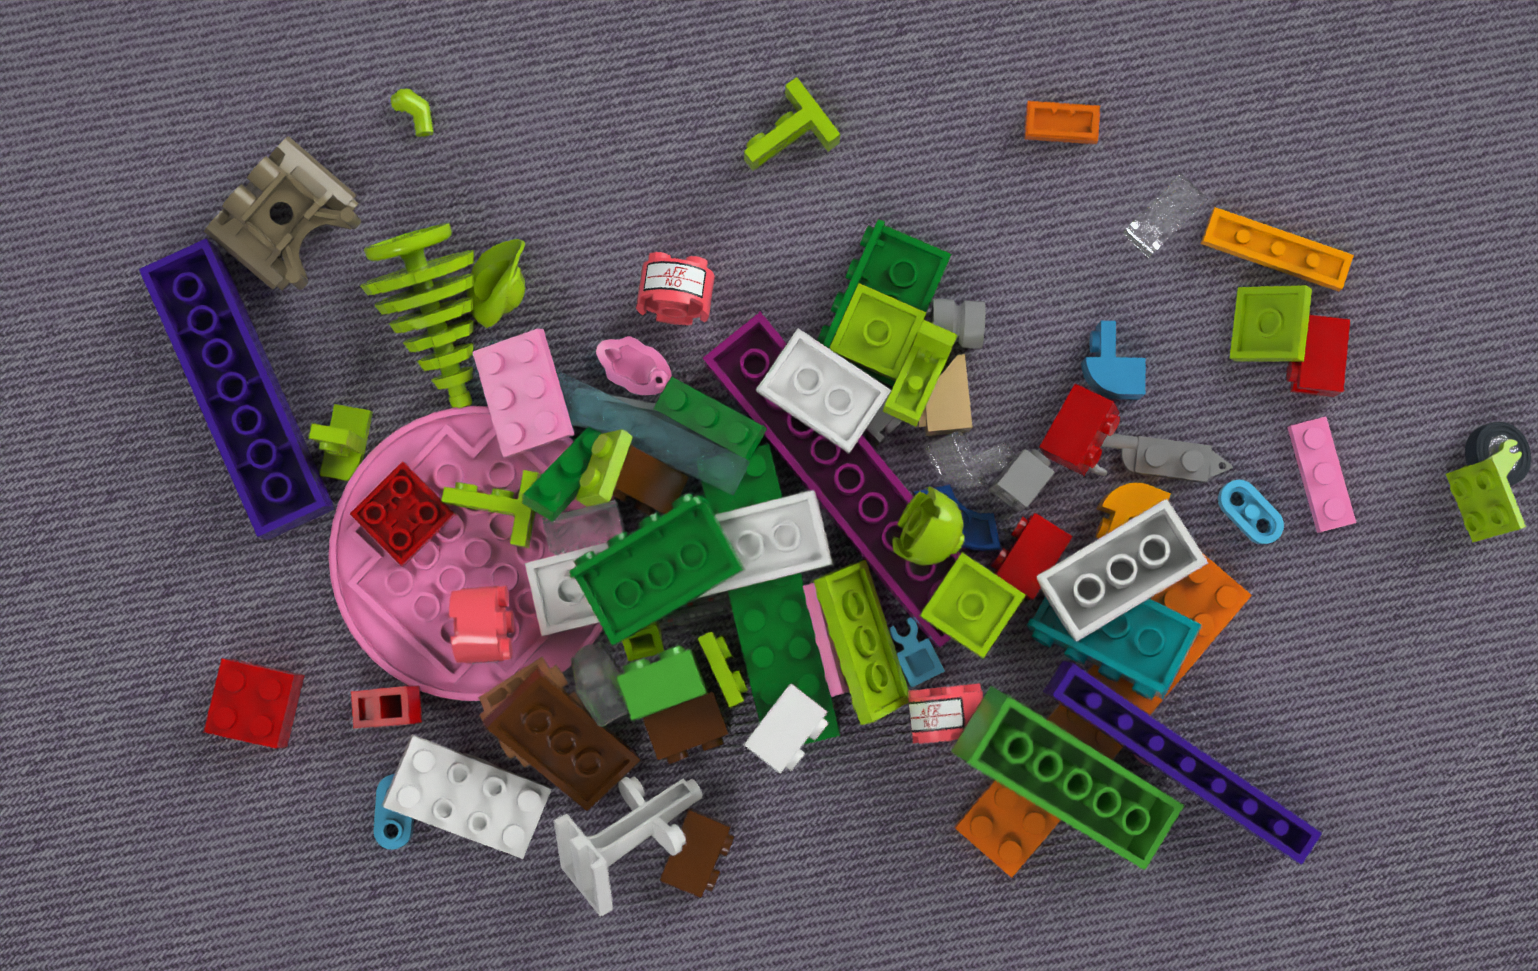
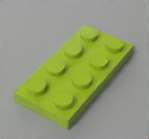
[813,560,909,725]

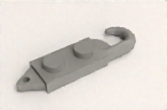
[1089,434,1233,483]

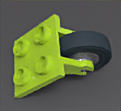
[1446,421,1531,543]

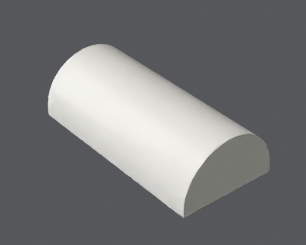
[1036,499,1208,642]

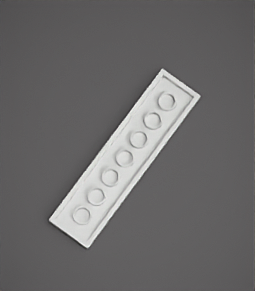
[525,490,833,636]

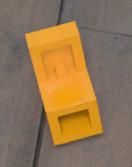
[1095,483,1171,539]

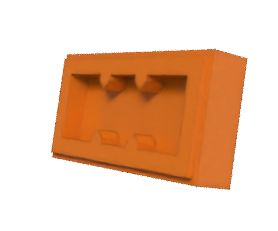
[1024,101,1100,144]

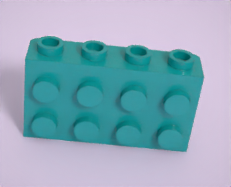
[1027,557,1202,700]

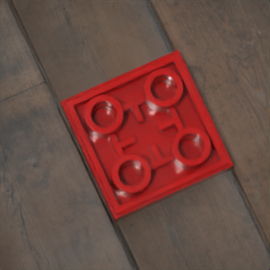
[350,461,456,567]

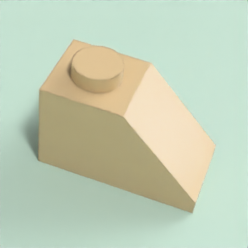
[918,354,972,436]

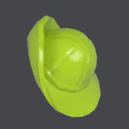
[466,239,525,328]

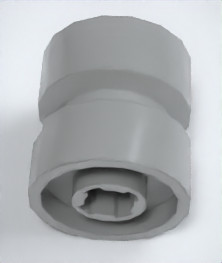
[930,298,986,349]

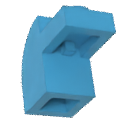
[1081,320,1146,400]

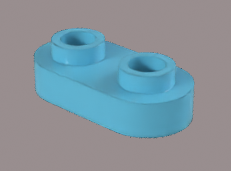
[1218,480,1284,544]
[374,774,414,849]

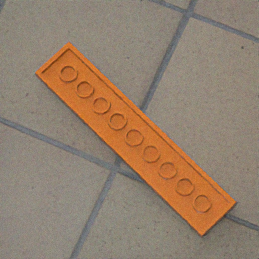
[954,553,1252,878]

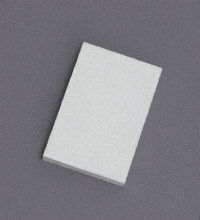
[756,329,891,453]

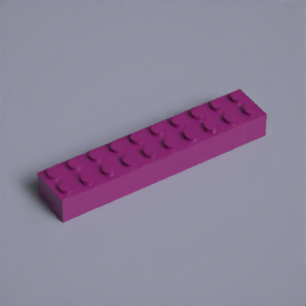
[703,312,960,648]

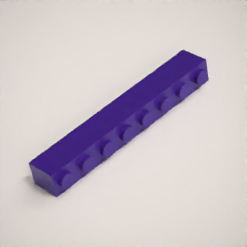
[1042,661,1322,865]

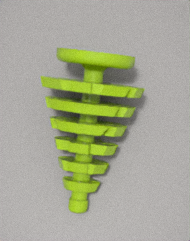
[360,222,474,408]

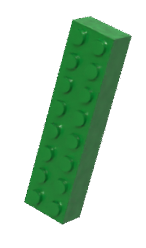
[697,444,840,745]

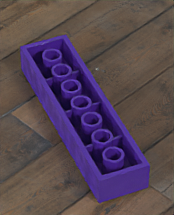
[139,238,335,540]

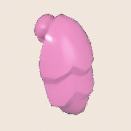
[596,336,672,395]

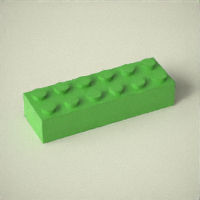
[951,686,1184,870]

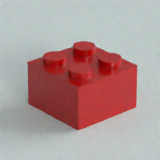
[203,658,305,749]

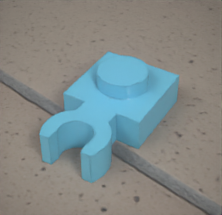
[889,617,945,688]

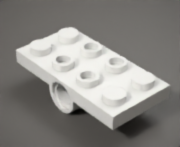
[382,734,552,859]

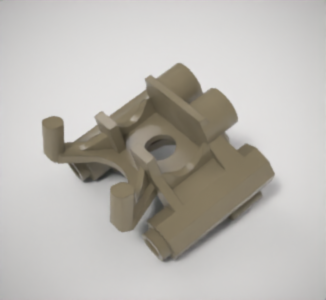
[204,136,361,291]

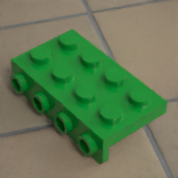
[817,219,952,388]
[568,493,746,646]

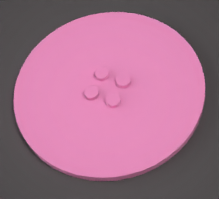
[329,406,624,701]

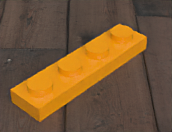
[1200,207,1354,292]

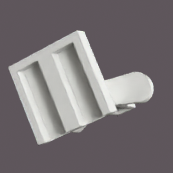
[554,777,703,917]

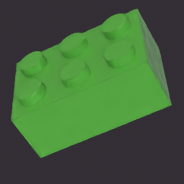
[617,645,709,721]

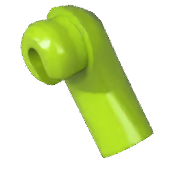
[391,89,434,137]

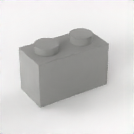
[988,449,1055,512]

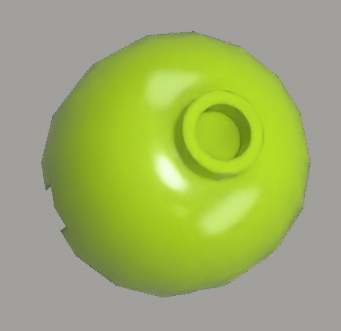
[892,487,964,565]

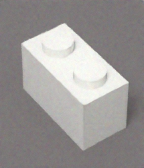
[744,683,828,773]

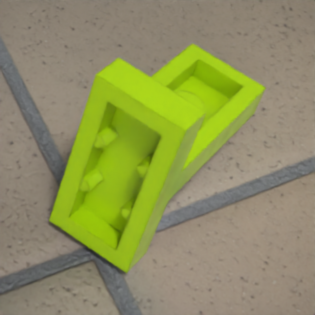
[744,77,840,171]
[882,320,958,426]
[309,404,373,482]
[441,470,541,549]

